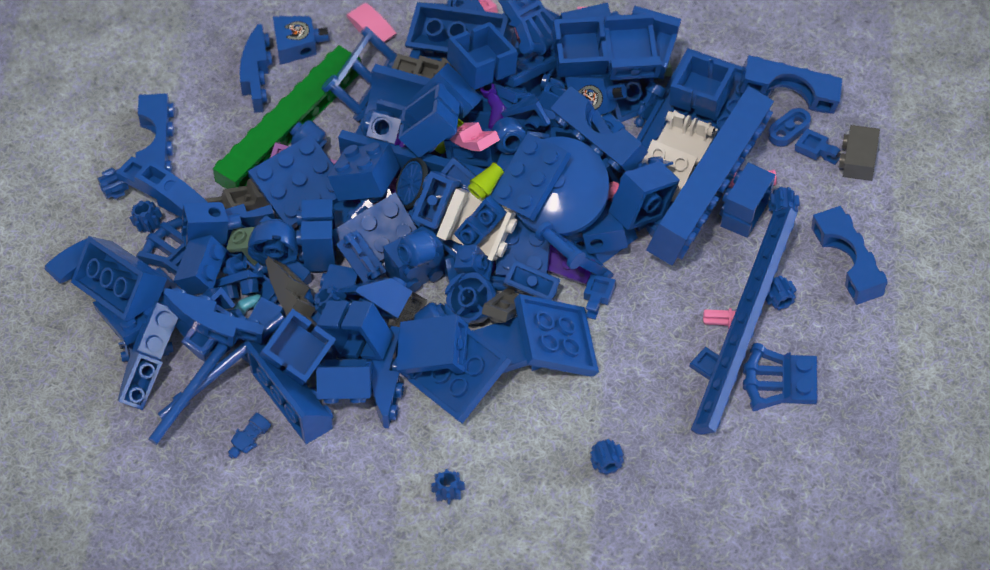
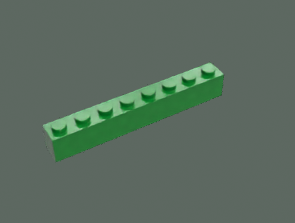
[213,45,361,189]

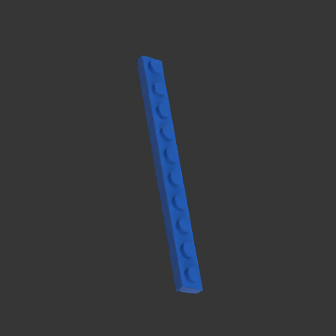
[691,208,798,435]

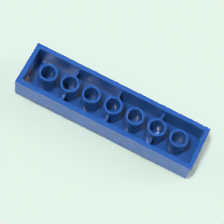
[646,86,774,266]

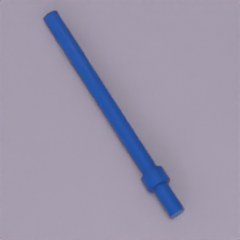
[158,313,285,419]
[148,315,247,445]

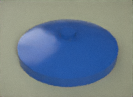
[515,137,610,236]

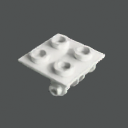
[657,110,718,166]
[642,139,698,202]

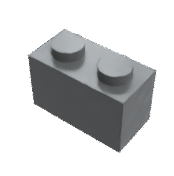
[839,125,880,181]

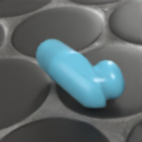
[234,294,261,315]

